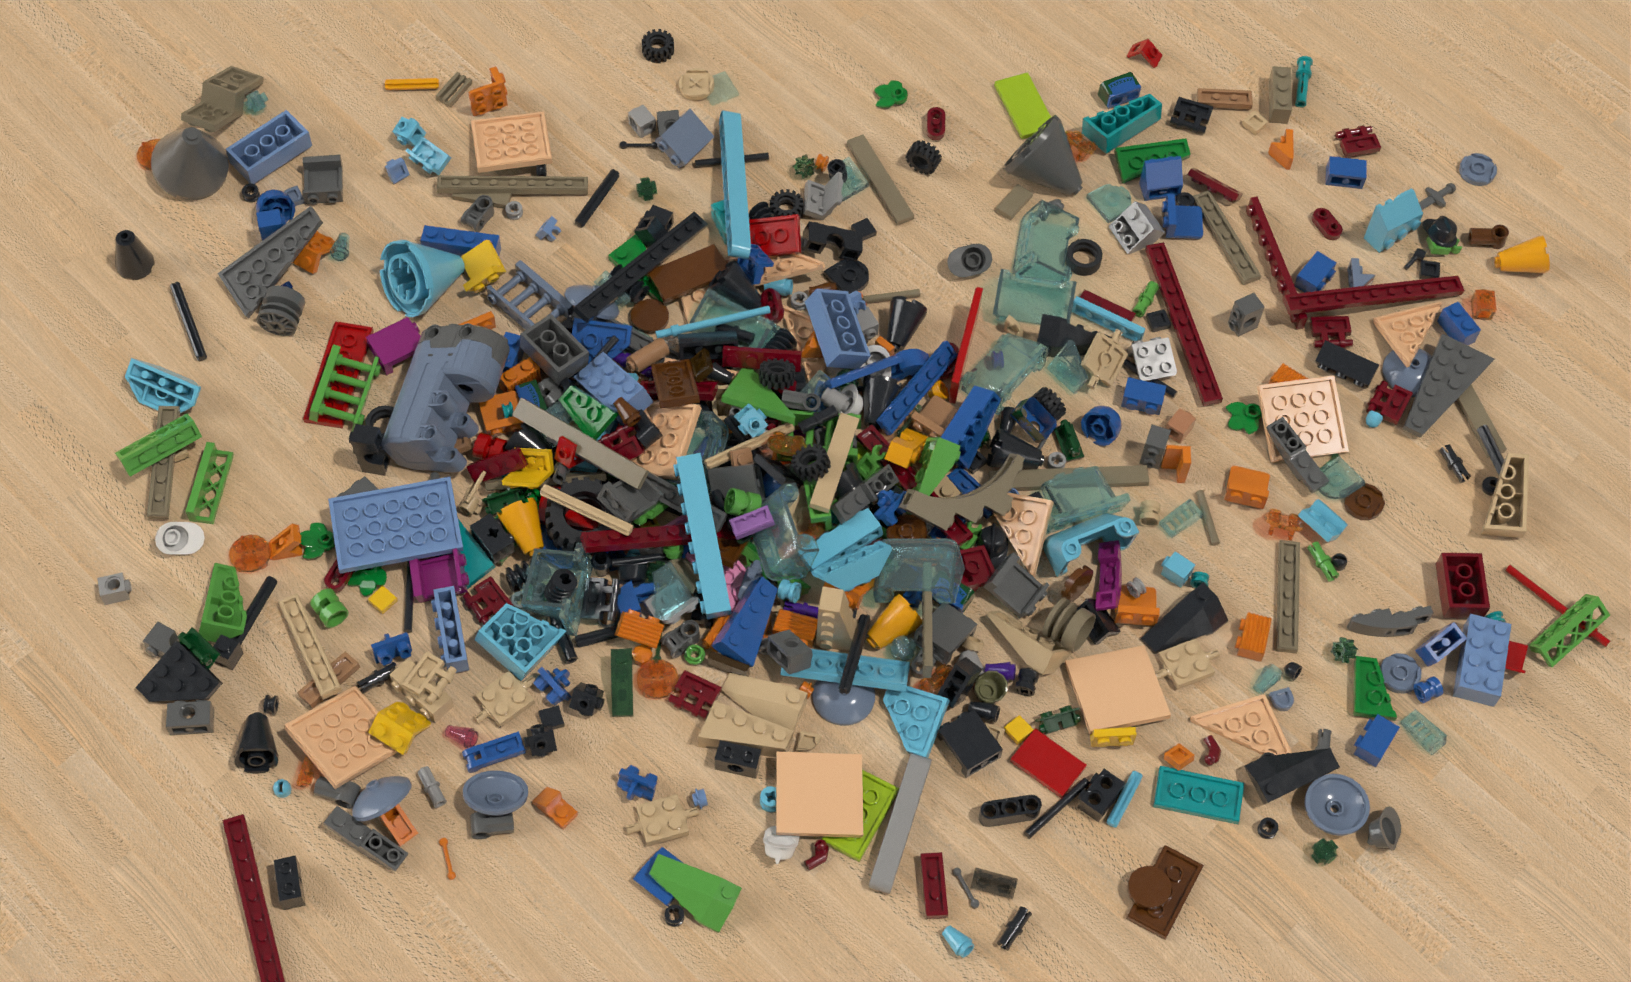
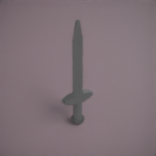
[1419,183,1456,210]

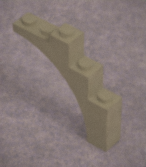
[899,453,1025,531]

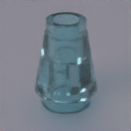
[330,233,350,261]
[1253,663,1283,694]

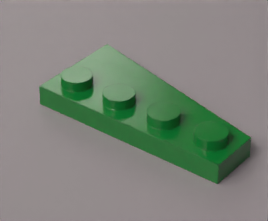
[1114,138,1191,184]
[608,234,664,303]

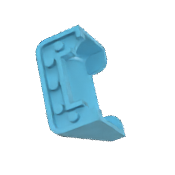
[1043,513,1139,577]

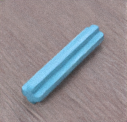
[1107,771,1143,828]

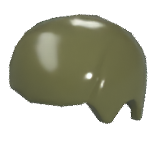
[974,671,1008,703]

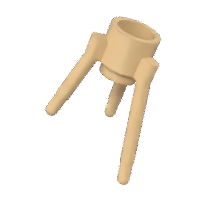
[459,471,506,516]

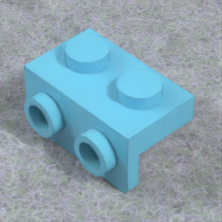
[405,136,452,175]

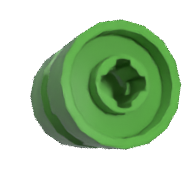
[724,488,762,516]
[310,588,349,628]

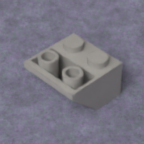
[1109,201,1165,254]

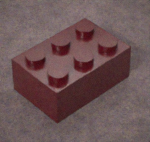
[1435,553,1490,619]

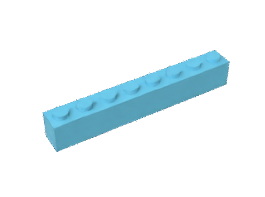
[673,453,732,619]

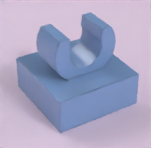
[385,157,410,184]
[535,216,561,242]
[849,291,866,314]

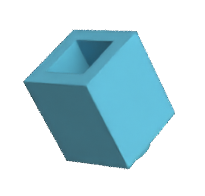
[1161,551,1195,588]

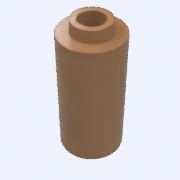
[626,338,670,374]

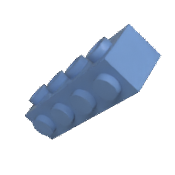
[431,586,469,673]

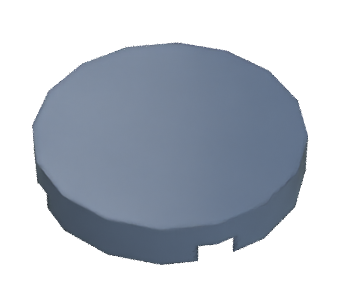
[1459,153,1497,186]
[1380,653,1421,694]

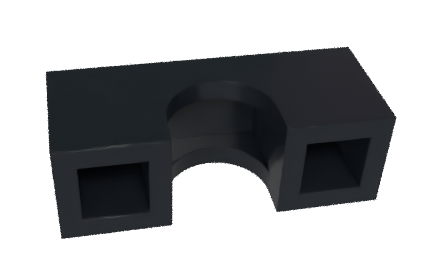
[802,221,863,261]
[349,424,391,475]

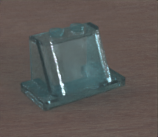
[1041,466,1131,534]
[521,543,593,636]

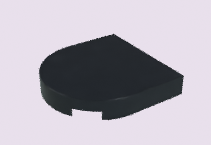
[823,259,869,294]

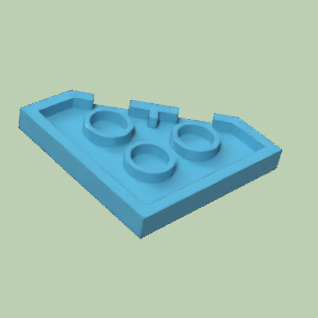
[883,686,949,758]

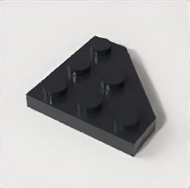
[135,640,223,702]

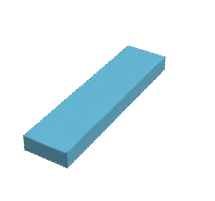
[1071,296,1146,342]

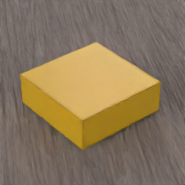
[368,586,398,614]
[1004,715,1034,745]

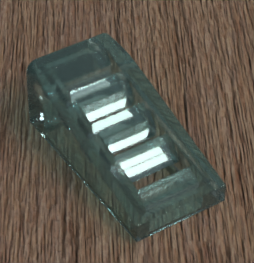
[1159,499,1203,538]
[1400,709,1447,755]

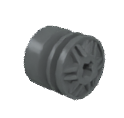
[256,285,306,336]

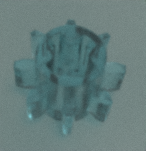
[244,90,268,112]
[890,635,917,661]

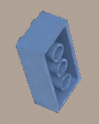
[226,110,312,184]
[805,289,871,369]
[574,352,653,426]
[1453,614,1512,707]

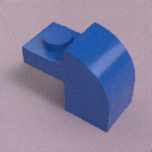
[891,349,929,381]
[617,581,656,617]

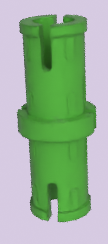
[1132,281,1159,317]
[1307,542,1339,582]

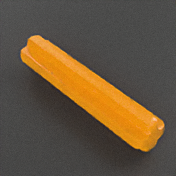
[385,78,439,90]

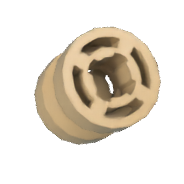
[1139,500,1160,527]

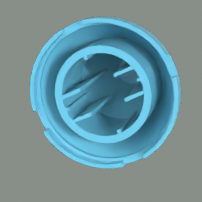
[380,240,465,317]

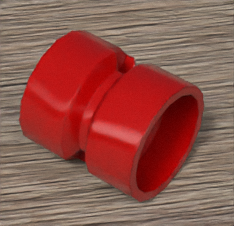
[473,432,508,459]

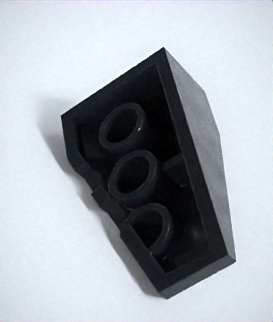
[1035,314,1112,358]
[1140,582,1228,654]
[1244,748,1340,804]

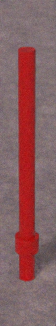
[1505,565,1611,647]

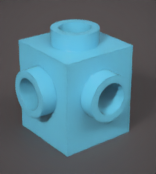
[392,117,426,147]
[734,404,768,438]

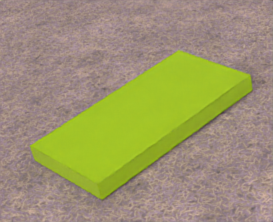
[994,72,1051,140]
[822,770,900,862]

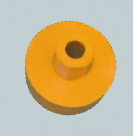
[928,380,949,400]

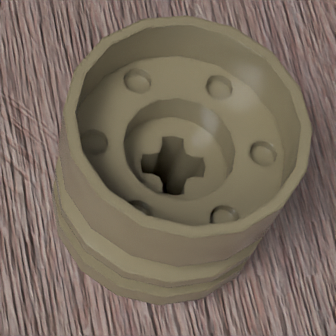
[1042,597,1096,652]

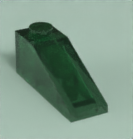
[611,648,634,717]

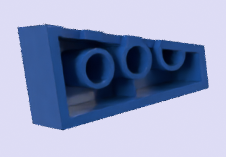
[940,385,1001,469]
[711,577,778,668]

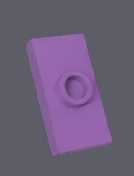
[729,505,775,540]

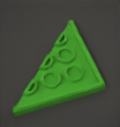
[721,368,796,424]

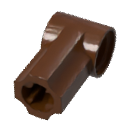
[1468,224,1509,249]

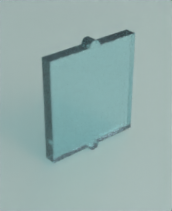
[707,71,739,106]

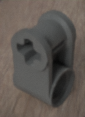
[461,195,495,232]
[660,620,700,658]

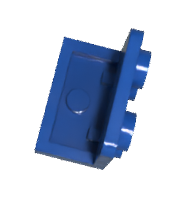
[1162,194,1203,239]

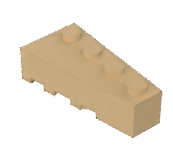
[1481,453,1529,538]
[816,587,857,651]
[698,701,794,758]

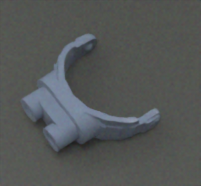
[738,560,763,601]

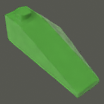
[906,437,961,515]
[198,563,247,642]
[649,854,742,933]

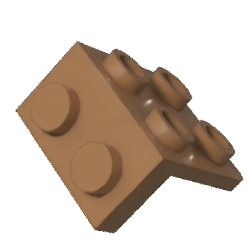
[911,396,959,437]

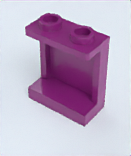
[366,317,420,376]
[409,548,469,603]

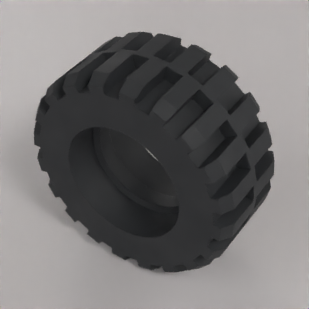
[545,477,616,559]

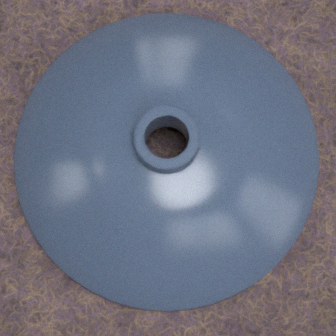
[564,284,619,320]
[1382,348,1432,397]
[812,680,875,726]
[463,771,528,816]
[1304,774,1370,836]
[352,776,412,821]

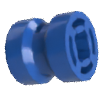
[1414,676,1443,703]

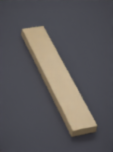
[809,413,859,513]
[278,593,343,700]

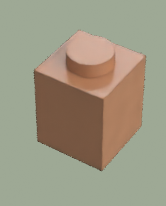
[1166,408,1196,444]

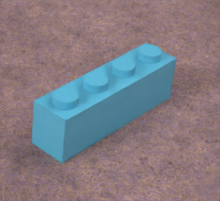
[800,508,883,578]

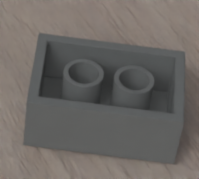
[520,314,589,385]

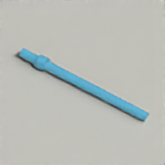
[656,306,771,338]

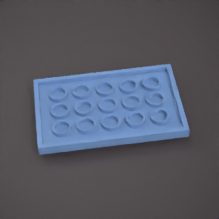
[328,477,464,574]

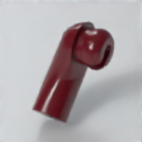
[1203,735,1221,766]
[804,839,829,871]

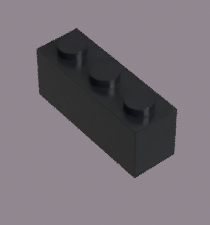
[678,330,738,360]
[1315,340,1379,388]

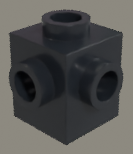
[569,682,605,716]
[524,724,557,757]

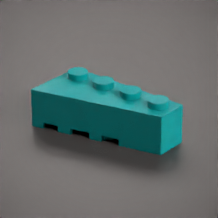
[1082,94,1162,154]

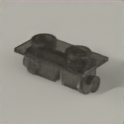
[970,868,1018,900]

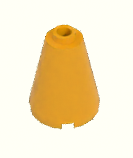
[1494,236,1550,273]
[497,498,544,557]
[866,594,922,649]

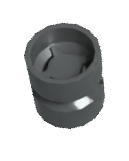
[538,377,565,415]

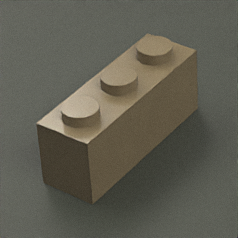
[1269,66,1292,124]

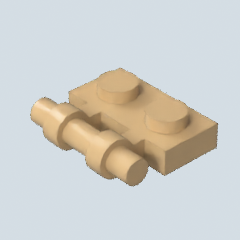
[402,651,457,704]

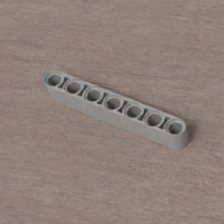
[869,753,932,894]

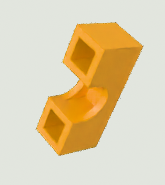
[885,428,928,468]

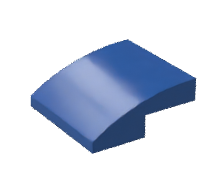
[633,847,683,907]

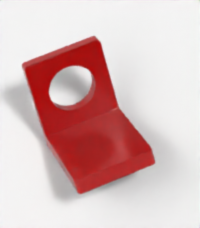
[1127,39,1163,68]
[554,436,584,469]
[1505,640,1528,674]

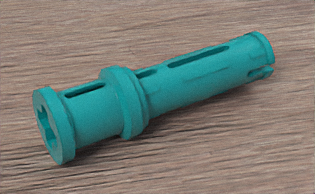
[1295,56,1313,108]

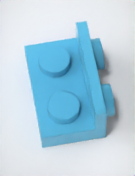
[1298,499,1348,542]

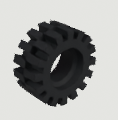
[642,29,674,63]
[905,140,942,175]
[770,189,803,219]
[759,358,795,390]
[1031,387,1066,422]
[791,444,831,482]

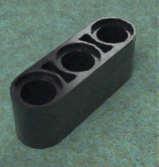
[979,795,1042,827]

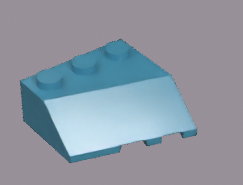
[1364,188,1423,253]
[475,603,566,681]

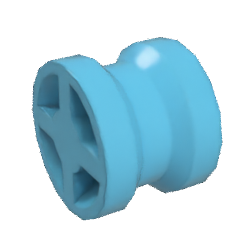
[777,579,802,603]
[760,786,776,812]

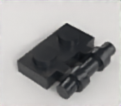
[1169,97,1213,134]
[581,577,621,621]

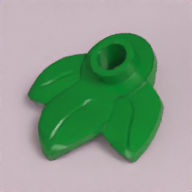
[874,80,908,108]
[1226,402,1262,434]
[300,523,335,559]
[348,566,387,597]

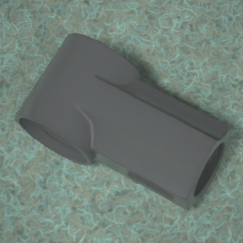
[781,390,820,412]
[313,776,361,809]
[470,812,514,839]

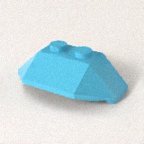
[125,358,201,414]
[812,541,892,591]

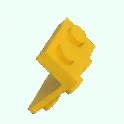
[461,240,506,293]
[502,448,554,489]
[368,702,431,755]
[1090,726,1137,747]

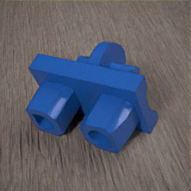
[873,490,907,526]
[371,632,412,666]
[533,667,572,705]
[617,765,658,801]

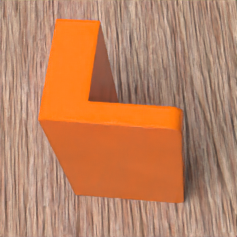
[1161,445,1191,483]

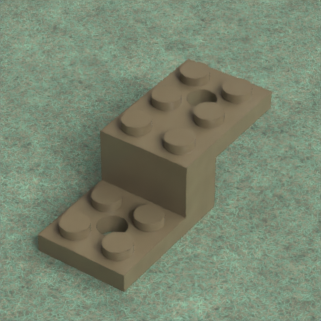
[181,66,264,132]

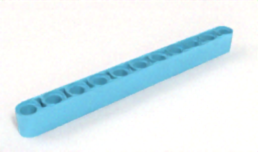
[719,110,751,259]

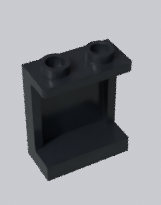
[938,710,1003,778]

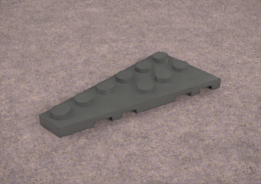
[217,206,323,319]
[1403,334,1495,438]

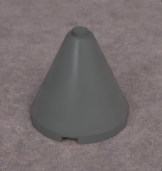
[1003,115,1083,195]
[151,127,229,200]

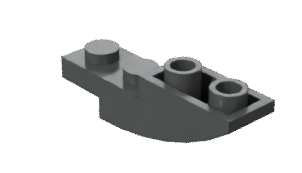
[1266,417,1329,494]
[830,464,899,524]
[1347,606,1434,637]
[323,806,409,872]

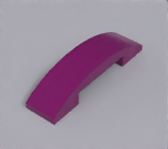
[1096,540,1122,611]

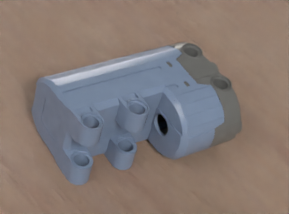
[380,323,510,472]

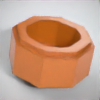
[632,644,653,666]

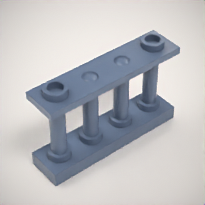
[486,260,574,330]

